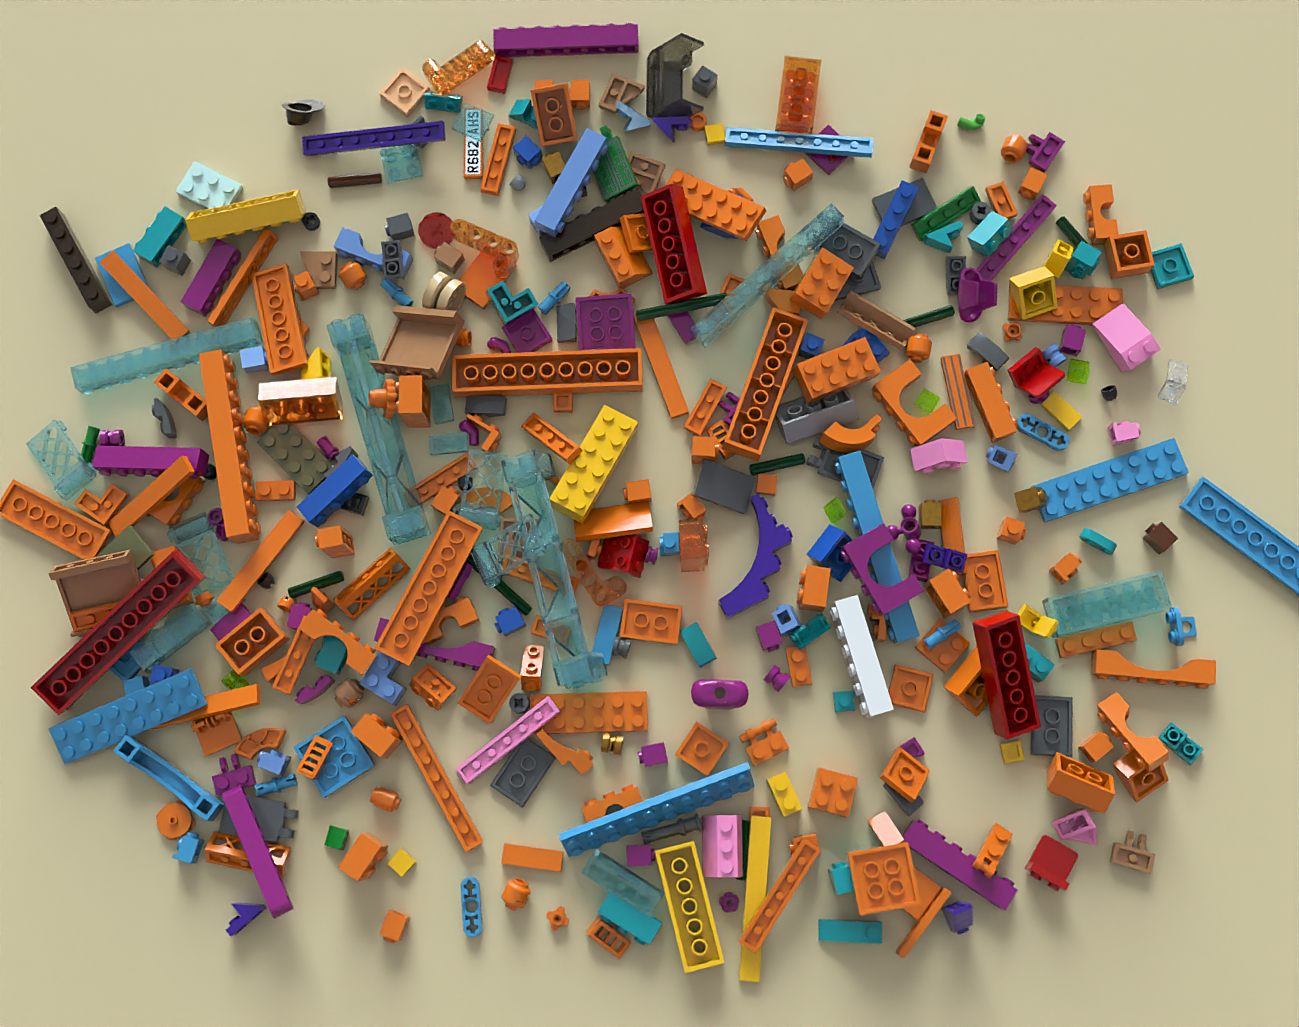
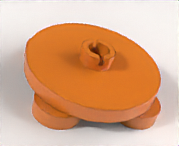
[156,801,196,840]

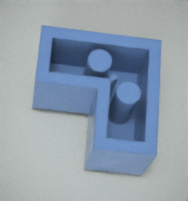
[359,652,407,706]

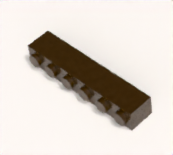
[539,189,644,262]
[39,207,113,314]

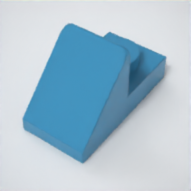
[615,101,651,131]

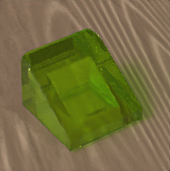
[1067,359,1089,384]
[914,388,940,414]
[823,497,846,523]

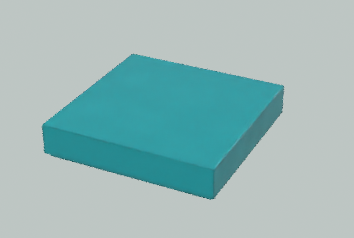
[1150,243,1195,289]

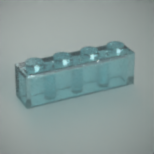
[129,603,211,673]
[581,849,665,917]

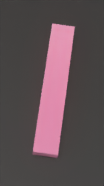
[456,696,561,785]

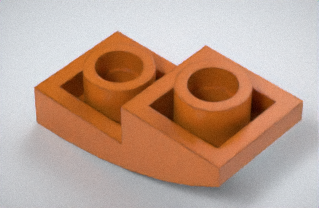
[867,602,886,642]

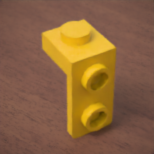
[1018,604,1059,638]

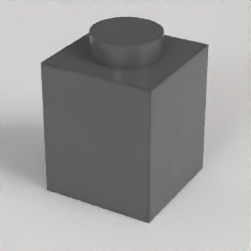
[692,65,718,99]
[385,212,415,240]
[159,245,191,276]

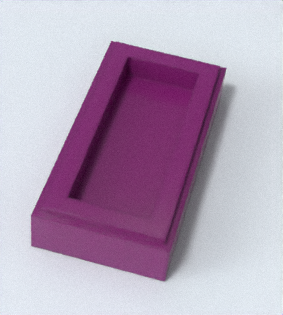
[667,312,701,345]

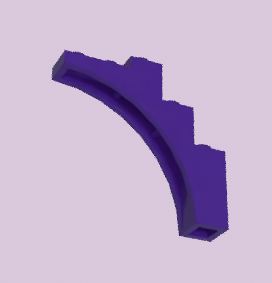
[718,494,793,619]

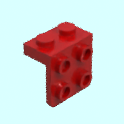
[1007,347,1066,398]
[598,534,649,578]
[1024,835,1078,892]

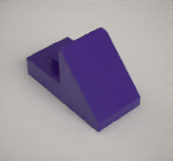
[653,116,693,143]
[226,903,267,936]

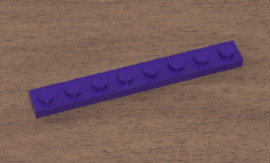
[302,121,446,156]

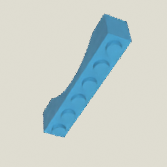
[113,735,224,821]

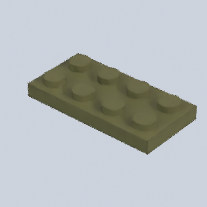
[257,416,333,495]

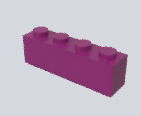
[181,239,241,317]

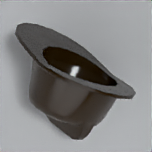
[282,100,324,126]

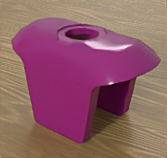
[958,268,997,323]
[691,679,749,710]

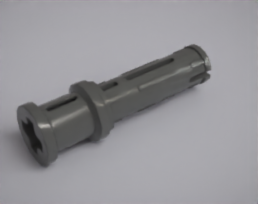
[641,813,703,845]

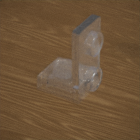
[1158,359,1188,404]

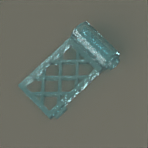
[26,420,97,501]
[459,449,511,530]
[167,512,234,595]
[471,514,547,587]

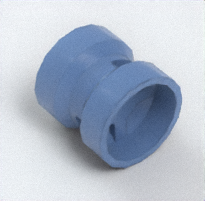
[1042,343,1067,368]

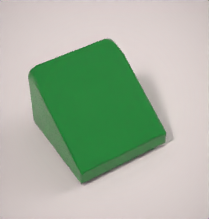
[324,825,349,850]

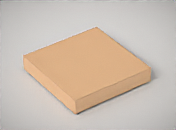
[379,68,431,117]

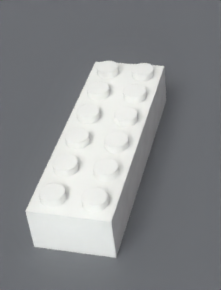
[829,595,894,719]

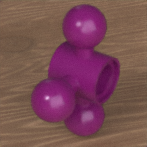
[887,504,921,554]

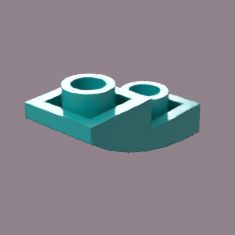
[680,622,717,668]
[1159,723,1203,766]

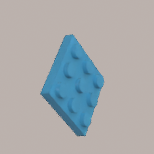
[293,715,376,798]

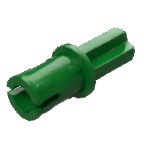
[79,426,100,464]

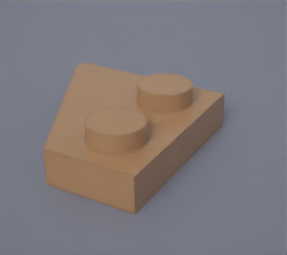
[599,73,645,114]
[628,151,666,193]
[300,251,337,289]

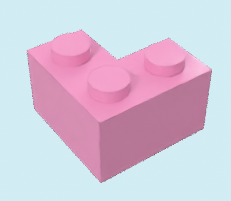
[910,438,968,474]

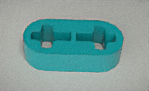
[1079,528,1117,555]

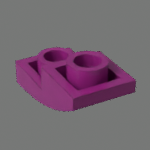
[908,539,934,582]
[210,603,251,641]
[295,675,335,704]

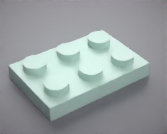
[176,161,243,209]

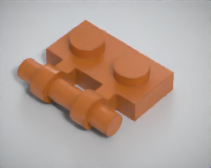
[739,718,789,766]

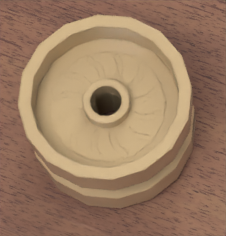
[422,272,466,312]

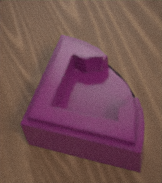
[897,737,925,757]

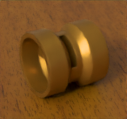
[601,732,624,755]

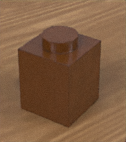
[1143,522,1178,554]

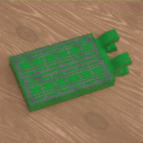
[593,125,639,202]

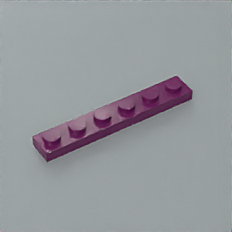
[976,194,1057,282]

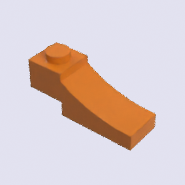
[536,729,594,775]

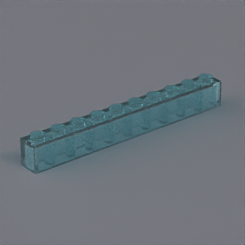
[691,203,844,348]
[70,317,263,394]

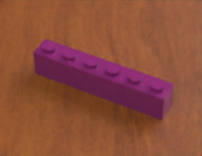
[92,446,209,479]
[902,819,1018,910]

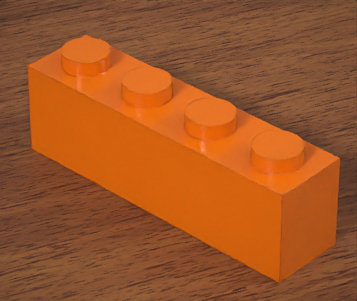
[964,362,1017,443]

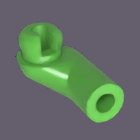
[957,114,985,131]

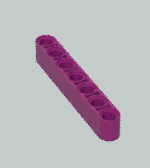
[222,785,294,919]

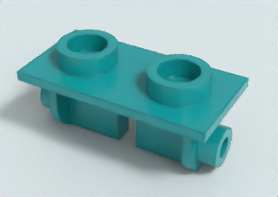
[424,91,463,113]
[789,613,831,650]

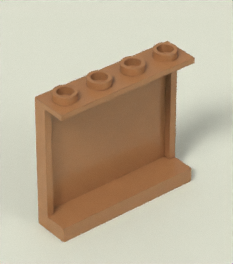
[369,305,465,380]
[48,550,141,637]

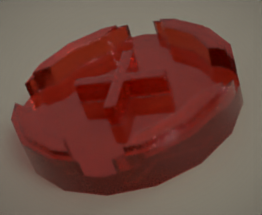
[418,212,455,249]

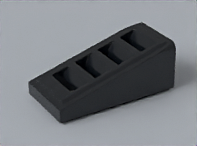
[340,493,370,516]

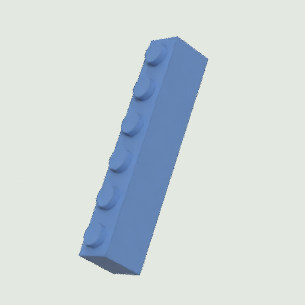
[534,128,608,237]

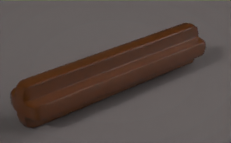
[328,172,382,188]

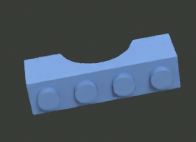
[333,227,413,279]

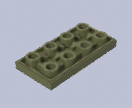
[96,526,155,570]

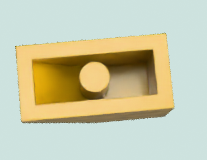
[1044,239,1074,278]
[301,347,332,394]

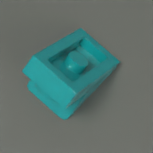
[508,99,538,130]
[924,221,963,253]

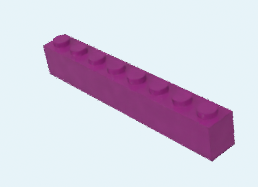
[493,23,639,57]

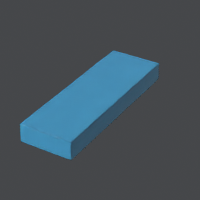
[590,604,623,665]

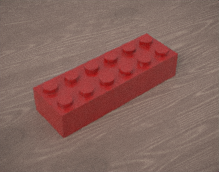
[640,184,707,304]
[972,611,1041,740]

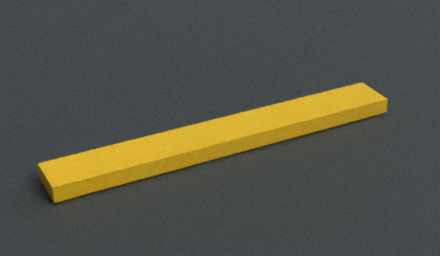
[739,815,771,982]

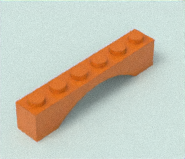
[1091,649,1216,689]

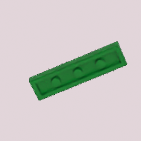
[911,186,981,241]

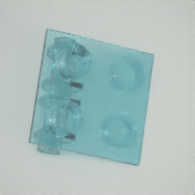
[379,144,423,184]

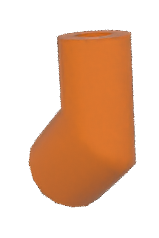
[727,188,754,202]

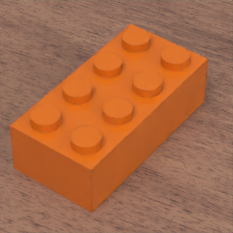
[793,337,881,404]

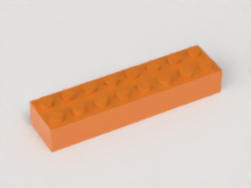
[722,307,808,462]

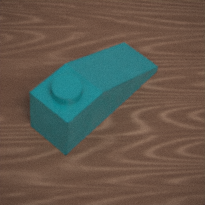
[818,919,882,944]

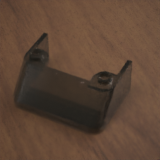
[646,33,704,119]

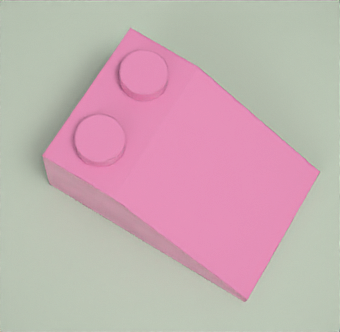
[1092,304,1161,372]

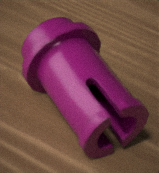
[316,436,339,461]

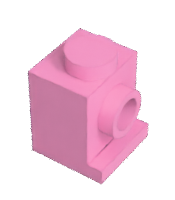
[1108,421,1141,446]

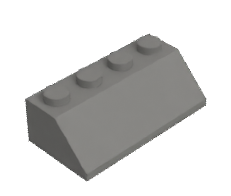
[775,389,859,444]

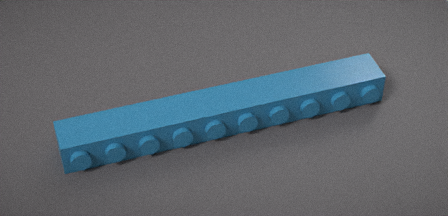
[834,451,920,644]

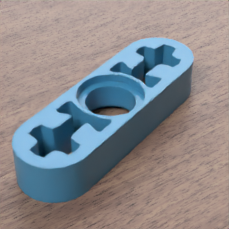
[1016,414,1069,451]
[461,877,483,937]

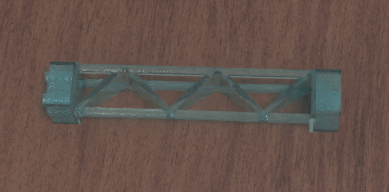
[327,314,431,545]
[501,449,608,689]

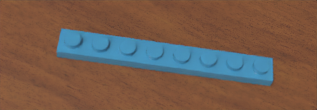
[725,127,874,158]

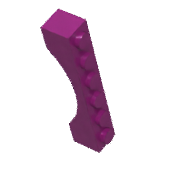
[374,618,495,671]

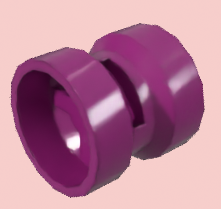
[99,430,125,446]
[763,665,790,692]

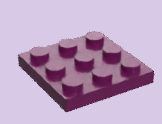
[575,293,636,350]

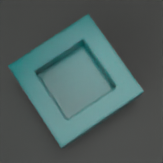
[833,691,855,712]

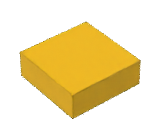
[704,123,726,145]
[1000,740,1025,764]
[387,848,416,877]

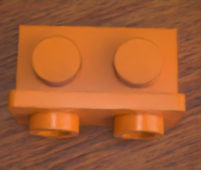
[409,663,456,710]

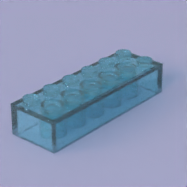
[1042,570,1172,638]

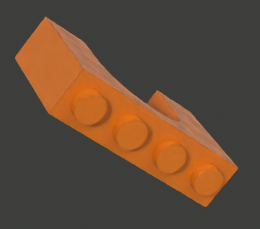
[872,359,957,447]

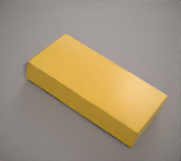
[1041,391,1082,431]

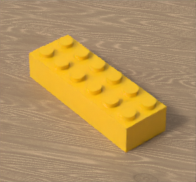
[185,189,306,243]
[549,405,638,524]
[655,841,725,973]

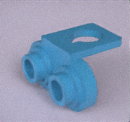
[1165,607,1197,646]

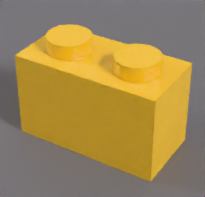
[766,771,802,817]

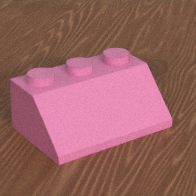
[702,815,743,877]

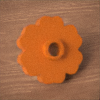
[368,379,397,419]

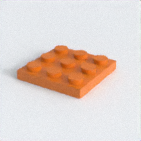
[847,842,921,915]

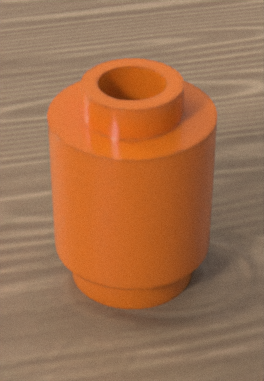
[370,787,401,812]

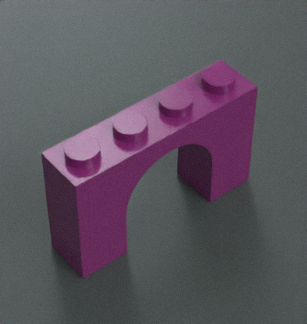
[841,523,924,616]

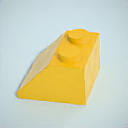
[1009,266,1058,320]

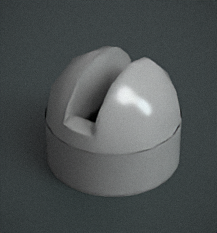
[509,174,525,190]

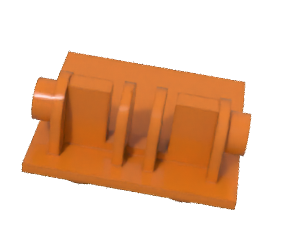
[191,711,242,757]

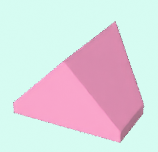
[1052,808,1098,845]

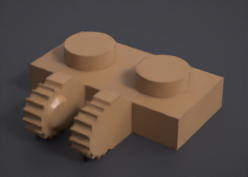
[1109,830,1155,874]

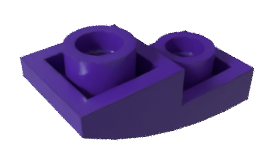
[921,543,967,573]

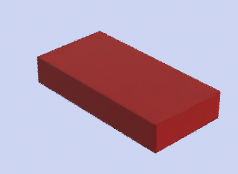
[487,55,513,94]

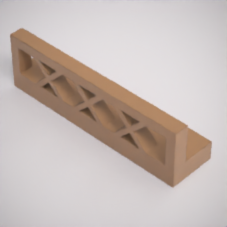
[837,290,916,351]

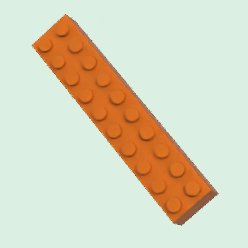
[452,348,643,398]
[199,349,261,544]

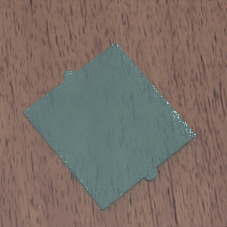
[452,103,494,142]

